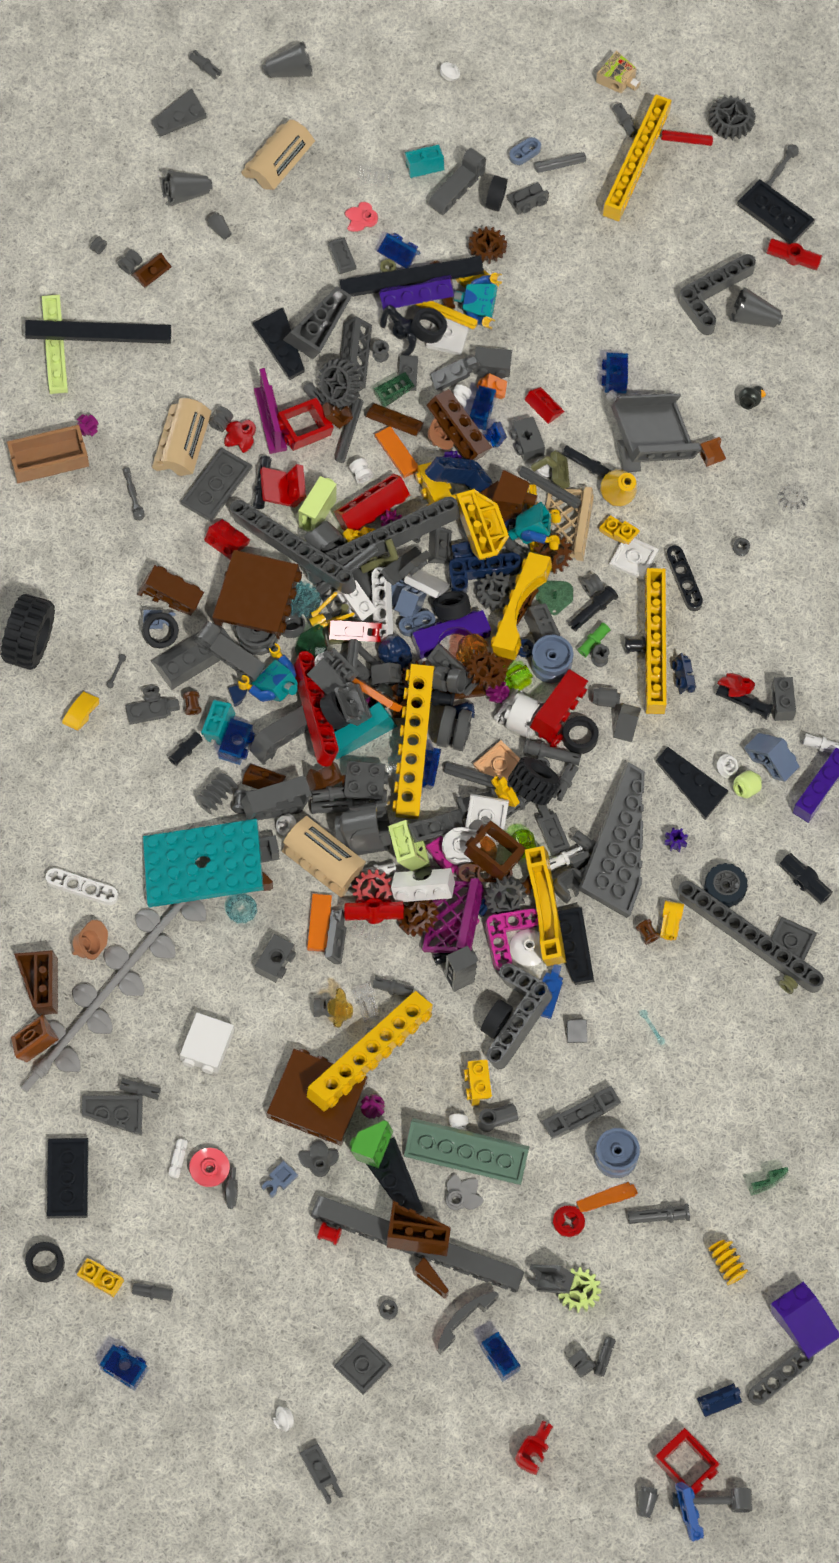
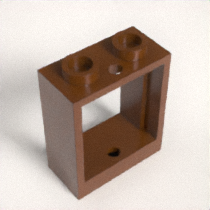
[464,820,527,881]

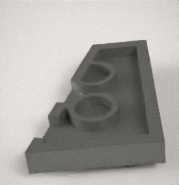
[151,88,207,137]
[82,1095,143,1136]

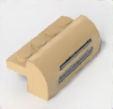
[241,119,315,190]
[152,398,212,476]
[282,816,366,898]

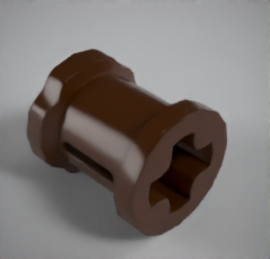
[183,691,202,716]
[636,919,660,945]

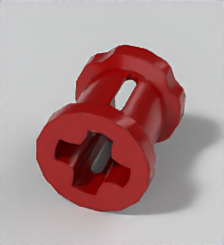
[538,733,563,748]
[317,1222,342,1246]

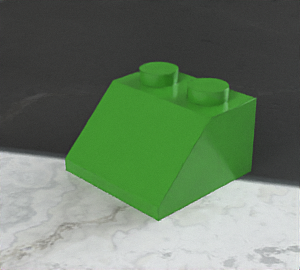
[350,1120,393,1168]

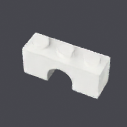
[391,868,455,902]

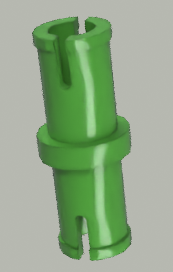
[577,623,611,658]

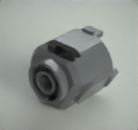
[335,800,392,855]

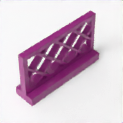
[254,368,287,454]
[422,878,484,953]

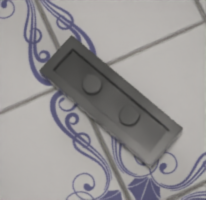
[427,644,478,696]

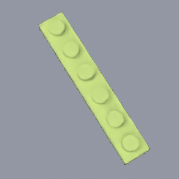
[42,295,68,394]

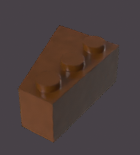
[386,1201,451,1256]

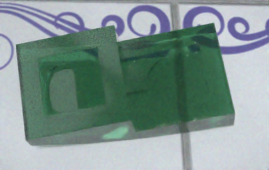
[749,1167,789,1196]

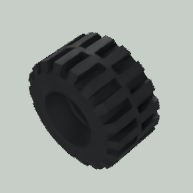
[508,757,561,805]

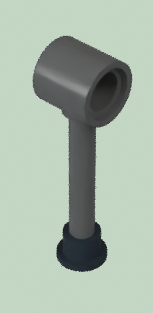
[672,1488,752,1513]

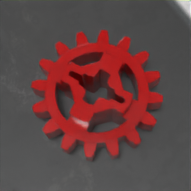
[352,869,393,903]

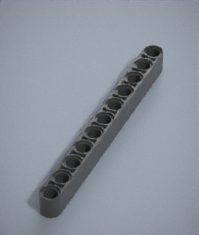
[310,1196,524,1292]

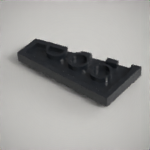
[252,307,305,380]
[656,747,729,820]
[558,907,595,985]
[366,1137,424,1214]

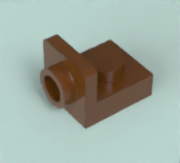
[322,402,353,429]

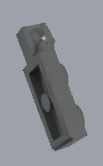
[431,356,481,391]
[126,698,180,725]
[537,805,570,855]
[325,909,347,964]

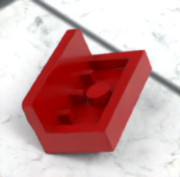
[204,519,251,560]

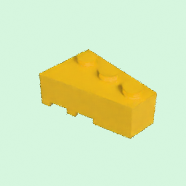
[415,462,457,506]

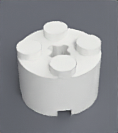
[504,693,544,738]

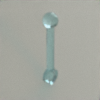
[640,1010,665,1045]

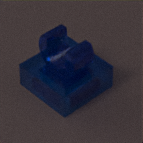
[483,422,507,448]

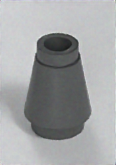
[207,213,232,240]
[638,1486,659,1518]

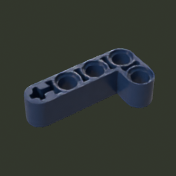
[425,456,493,493]
[449,553,521,593]

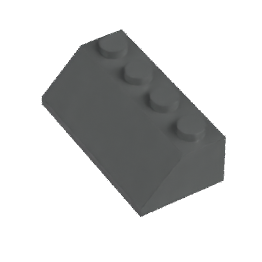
[151,623,233,690]

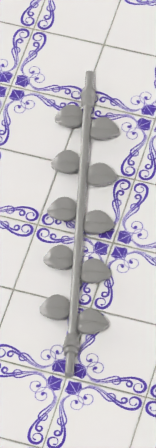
[21,865,207,1093]

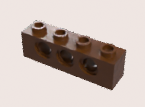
[426,389,492,461]

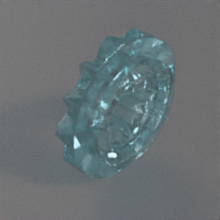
[226,894,257,924]

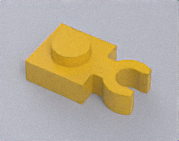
[491,776,520,807]

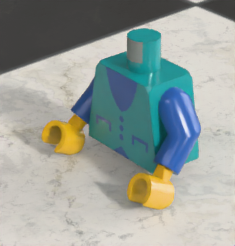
[454,272,502,329]
[508,501,561,550]
[238,643,298,702]

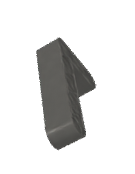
[679,254,756,335]
[487,963,552,1069]

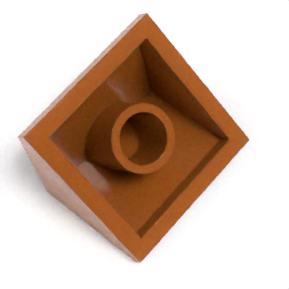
[11,1015,59,1062]

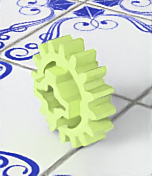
[558,1267,601,1313]

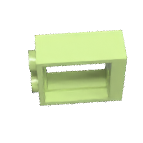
[388,820,430,871]

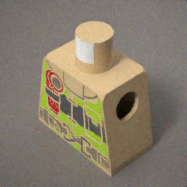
[596,51,641,93]

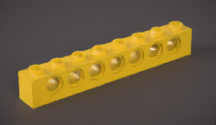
[603,94,672,222]
[645,568,667,714]
[392,664,434,819]
[307,991,433,1112]

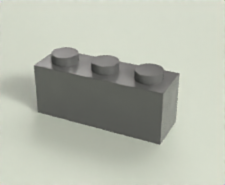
[445,946,478,992]

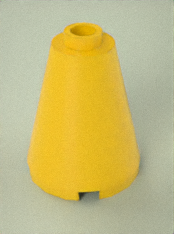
[600,470,637,506]

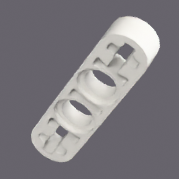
[371,567,393,641]
[46,868,118,906]

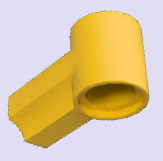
[660,900,684,941]

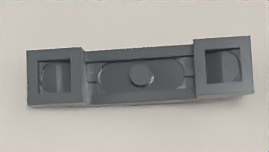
[408,809,465,843]
[542,1086,621,1139]
[438,1291,499,1355]

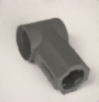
[478,1103,519,1132]

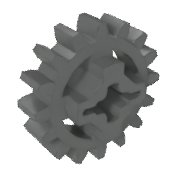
[477,572,516,612]
[484,876,527,914]

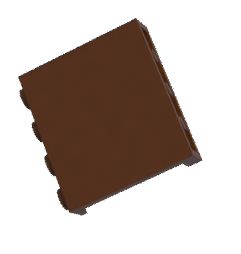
[212,550,302,639]
[267,1049,368,1146]

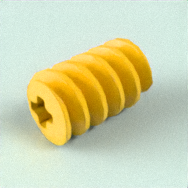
[708,1240,748,1285]

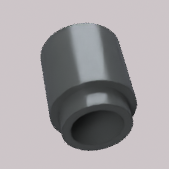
[593,687,621,708]

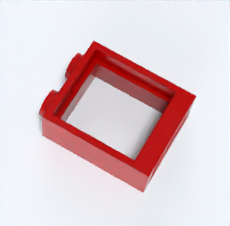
[277,397,334,451]
[654,1428,720,1495]

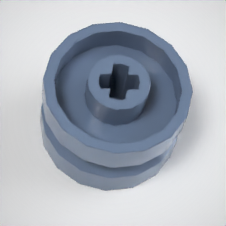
[531,635,574,683]
[594,1128,640,1178]

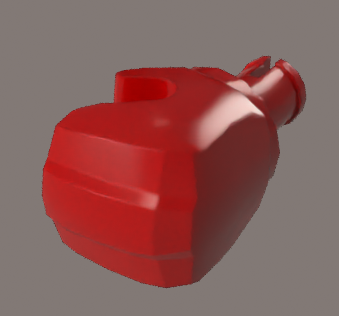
[515,1421,553,1475]

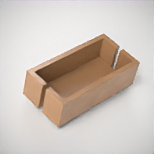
[7,425,89,484]

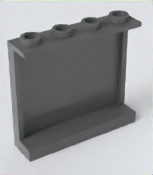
[611,393,702,462]

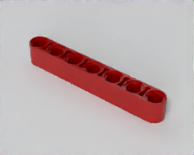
[294,651,339,767]

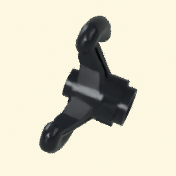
[380,305,417,356]

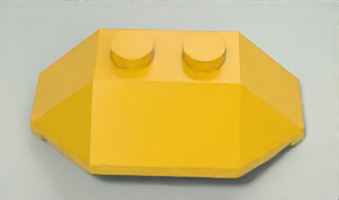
[456,489,509,560]

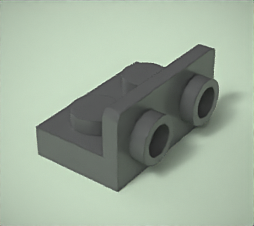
[507,182,549,215]

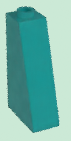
[334,702,398,760]

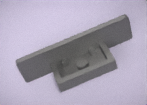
[381,547,431,585]

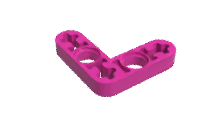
[485,909,539,971]

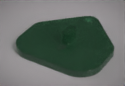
[536,581,573,616]
[295,624,328,658]

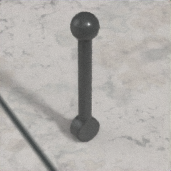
[107,654,126,688]

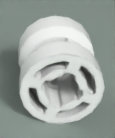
[453,384,472,408]
[349,458,374,484]
[448,1114,469,1131]

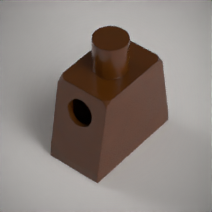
[492,470,538,513]

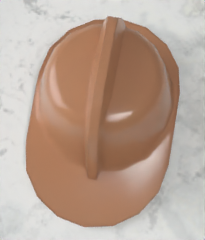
[428,418,454,450]
[72,920,108,960]

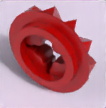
[553,1206,585,1238]

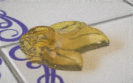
[327,988,353,1028]

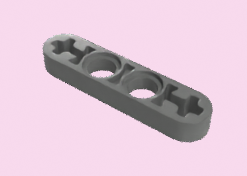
[748,1349,814,1406]

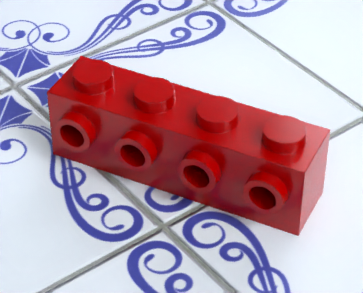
[334,474,410,531]
[530,669,588,739]

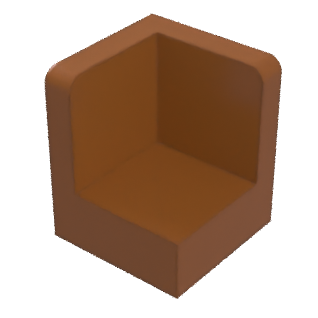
[699,437,726,467]

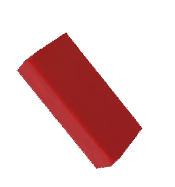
[524,387,565,424]

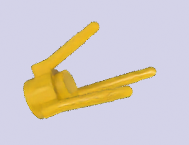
[309,592,355,632]

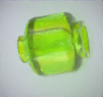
[505,663,533,692]
[511,829,537,858]

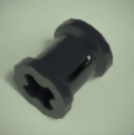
[625,636,646,654]

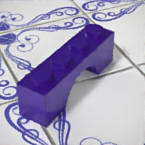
[379,275,455,311]
[412,610,491,659]
[793,748,839,823]

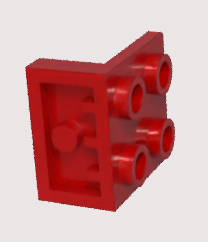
[260,464,306,508]

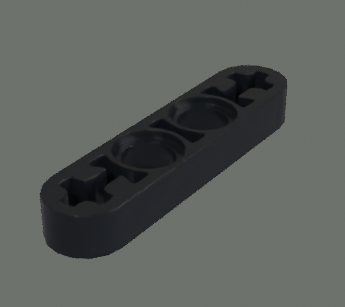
[666,545,703,611]

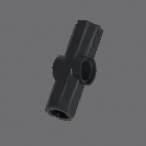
[779,853,833,905]

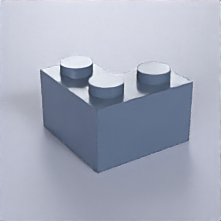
[382,579,427,618]
[744,733,800,782]

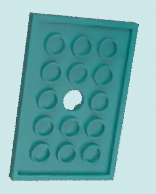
[143,819,264,908]

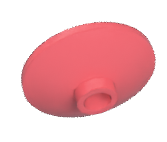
[189,1148,230,1187]

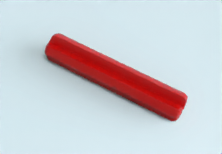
[661,130,713,146]

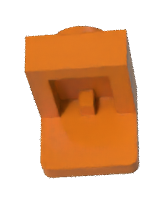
[477,373,507,399]

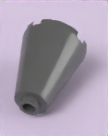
[263,41,313,78]
[161,170,213,206]
[731,287,783,327]

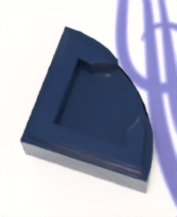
[228,685,247,707]

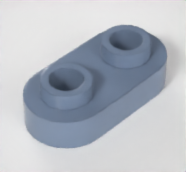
[509,137,541,165]
[399,610,435,637]

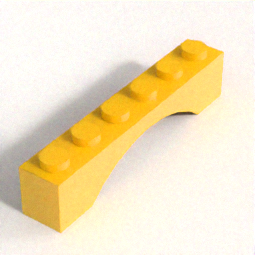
[491,552,552,660]
[525,846,566,966]

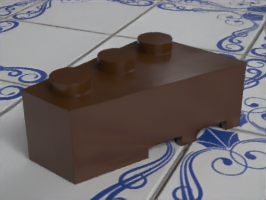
[137,565,204,616]
[14,950,58,1015]

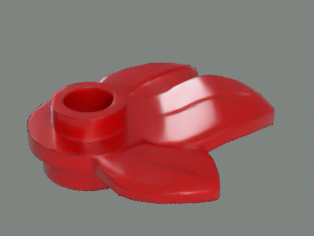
[224,420,256,453]
[717,673,755,697]

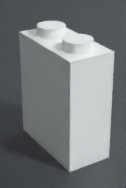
[180,1013,234,1074]

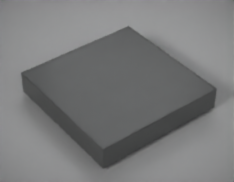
[766,917,817,960]
[334,1337,392,1395]

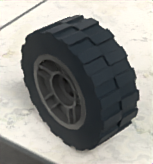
[704,863,748,908]

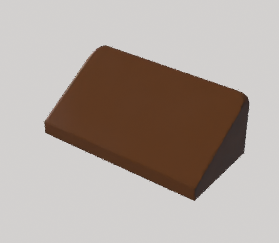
[131,253,172,288]
[242,764,286,789]

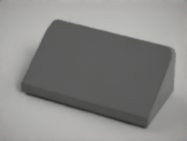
[428,527,452,564]

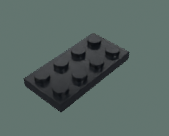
[737,179,815,244]
[47,1138,89,1219]

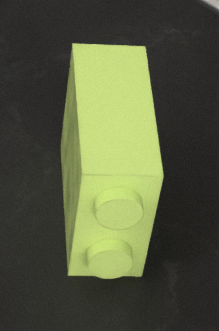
[299,476,337,532]

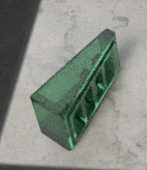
[374,372,415,407]

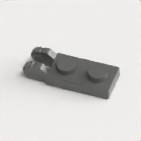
[299,1443,343,1505]

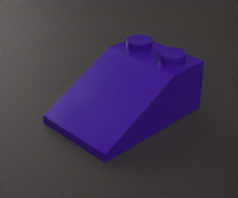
[771,1281,839,1359]

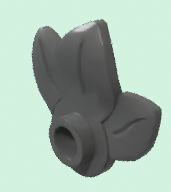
[299,1140,339,1177]

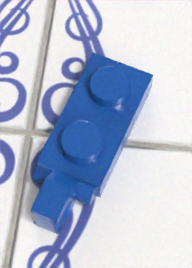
[538,964,563,1019]
[675,1482,704,1542]

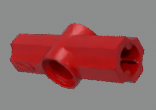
[766,238,823,271]
[344,898,404,924]

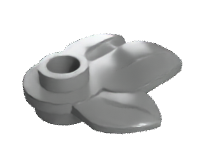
[446,1175,484,1210]

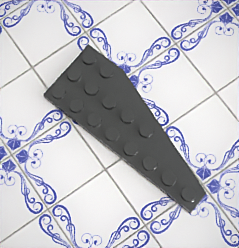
[578,762,645,918]

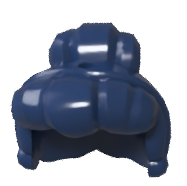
[378,635,413,671]

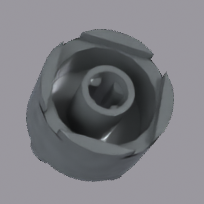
[304,521,347,553]

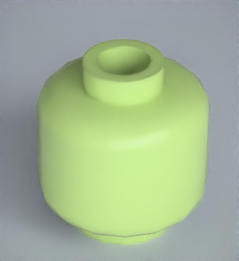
[733,770,762,798]

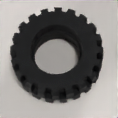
[1,594,55,670]

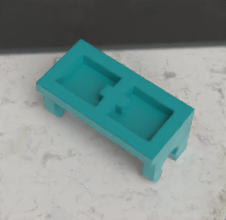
[405,144,444,178]
[201,700,236,746]

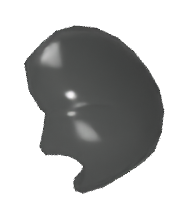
[281,612,306,638]

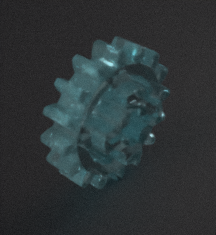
[291,581,321,618]

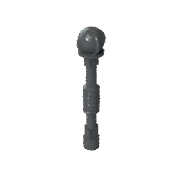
[766,144,799,187]
[123,467,145,521]

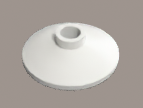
[509,929,543,966]

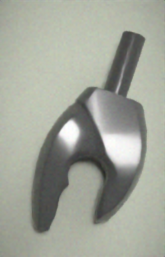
[226,1167,238,1209]

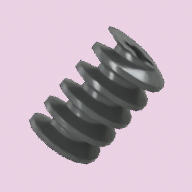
[196,773,238,814]

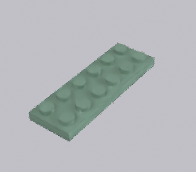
[404,1118,530,1185]

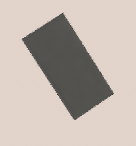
[180,448,252,522]

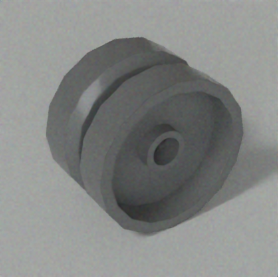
[236,626,279,655]
[437,706,472,752]

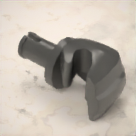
[553,864,588,904]

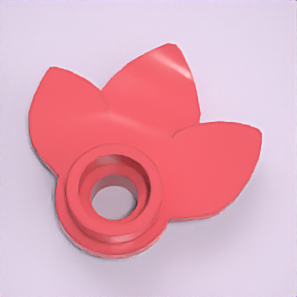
[345,202,378,232]

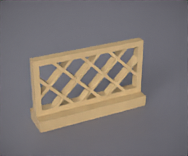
[542,487,594,561]

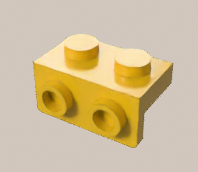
[464,1060,492,1106]

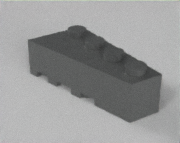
[283,286,352,359]

